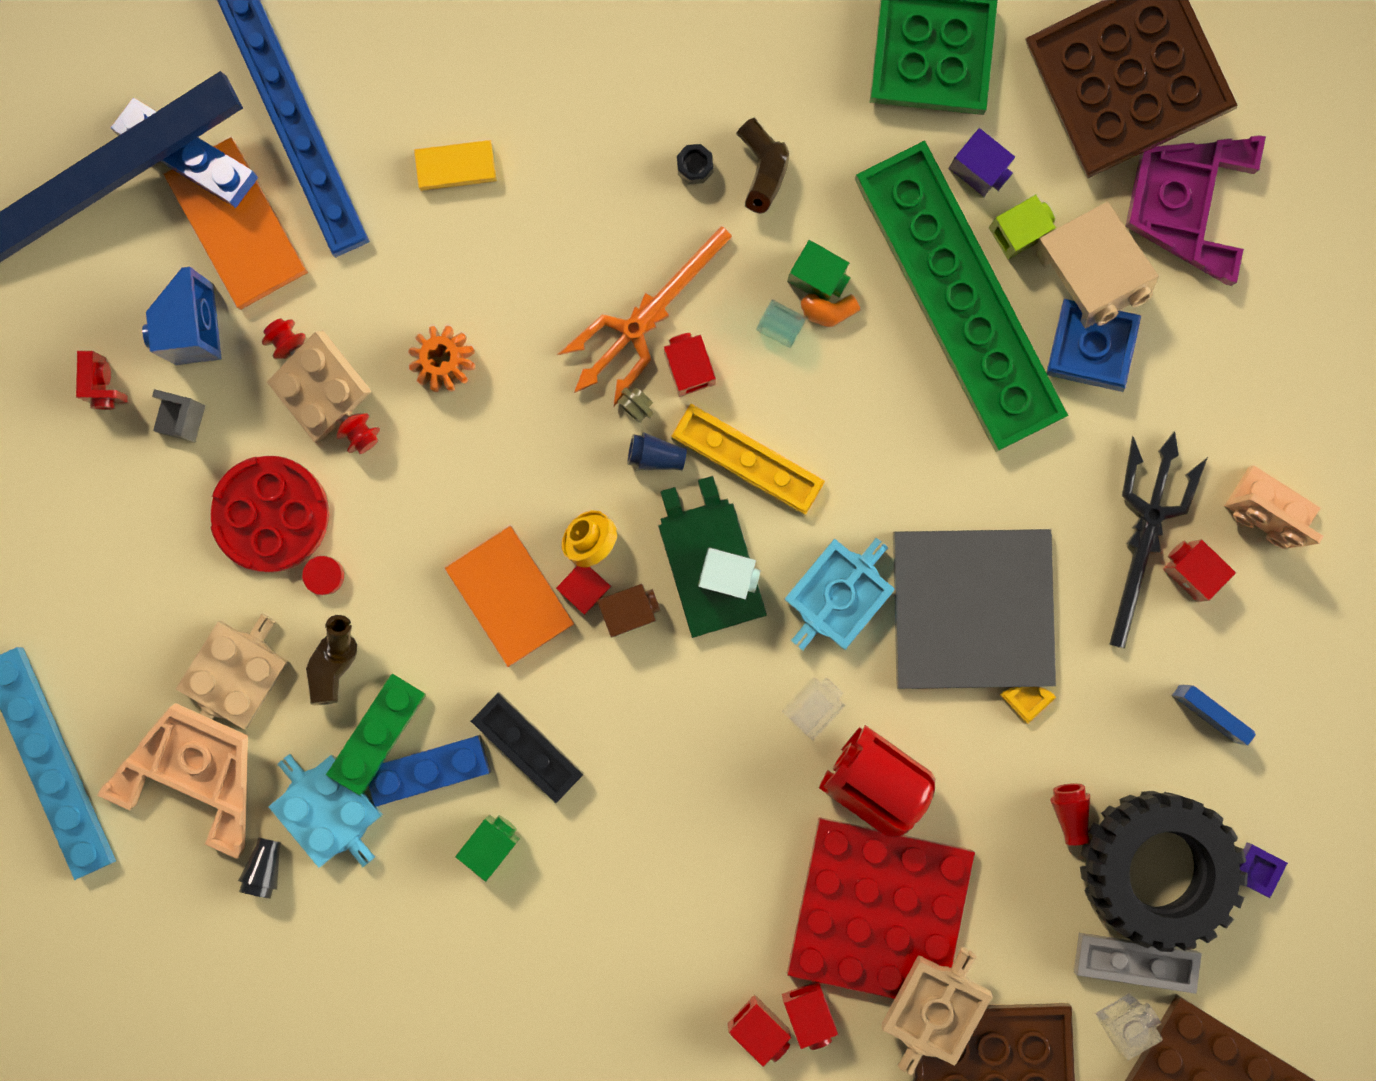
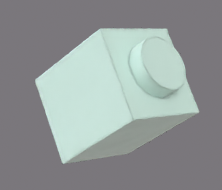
[698,548,761,599]

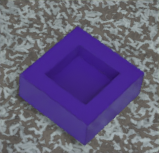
[1239,842,1288,898]

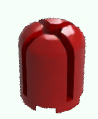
[819,725,936,837]

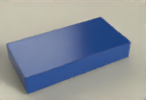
[1171,684,1256,746]

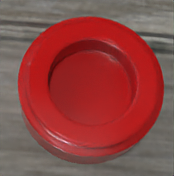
[302,556,344,595]

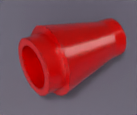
[1050,783,1090,846]

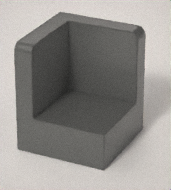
[152,389,206,442]

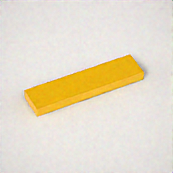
[671,403,825,515]

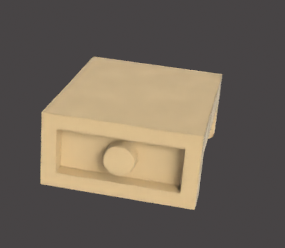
[1036,202,1159,328]

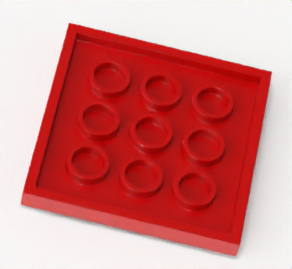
[787,817,975,999]

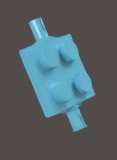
[784,538,895,651]
[269,754,383,868]

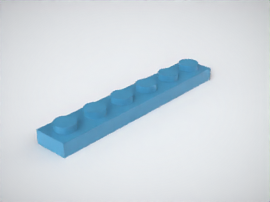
[0,647,116,880]

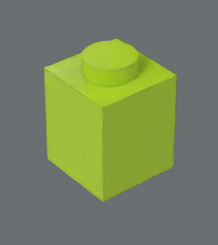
[988,194,1056,260]

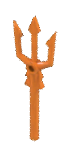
[558,226,732,407]

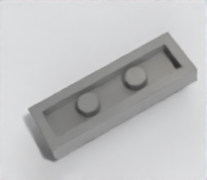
[1074,932,1202,994]

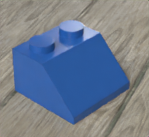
[142,266,222,365]

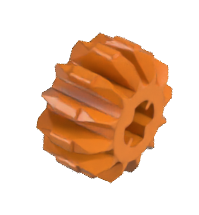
[408,326,475,392]

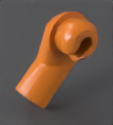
[801,293,861,327]

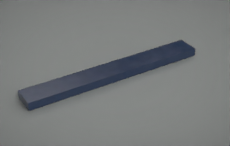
[0,71,243,262]

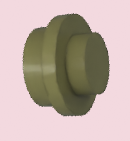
[617,387,654,423]

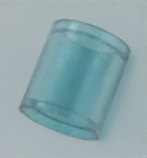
[756,299,807,348]

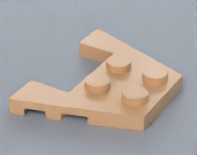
[97,703,248,859]

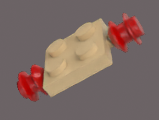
[262,318,380,454]

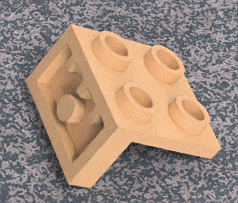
[1224,466,1323,549]

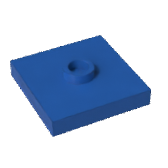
[1046,299,1142,392]

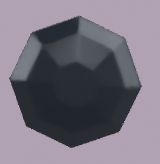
[677,144,713,184]

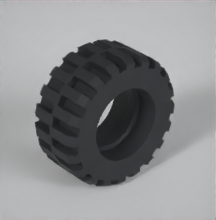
[1080,791,1248,952]

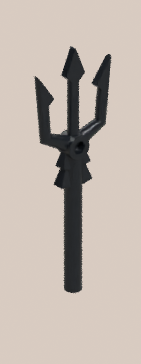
[1109,431,1208,649]

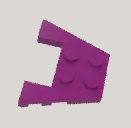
[1125,135,1266,286]

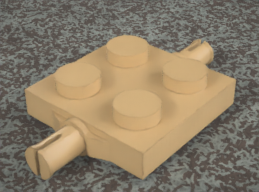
[176,614,289,730]
[882,948,993,1075]

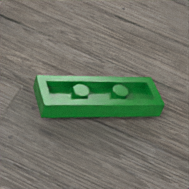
[326,673,426,797]

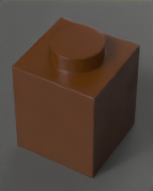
[597,584,661,638]

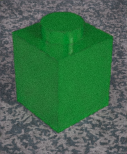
[787,239,851,301]
[455,815,520,882]

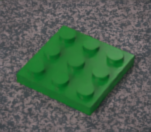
[869,0,998,115]

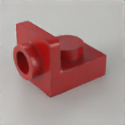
[76,351,128,410]

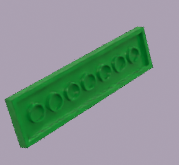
[855,140,1069,452]

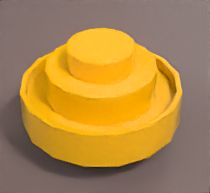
[561,510,617,567]

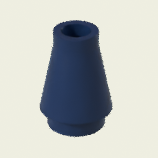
[627,432,687,471]

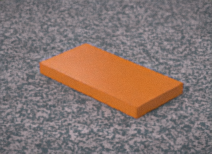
[163,137,308,310]

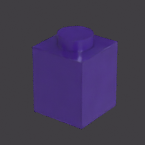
[948,128,1015,197]

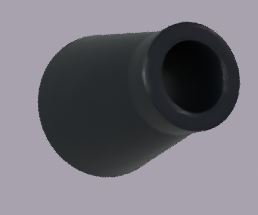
[238,837,282,899]

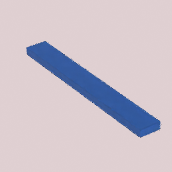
[217,0,370,258]

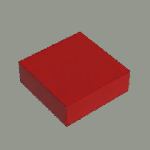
[556,566,612,615]

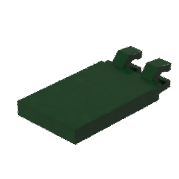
[658,476,767,638]

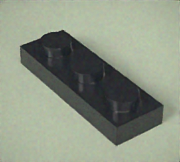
[471,692,585,803]

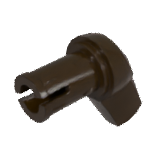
[736,117,790,214]
[306,615,357,706]

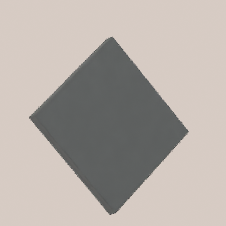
[893,529,1056,689]

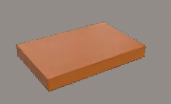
[445,526,575,667]

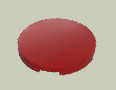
[210,456,329,572]

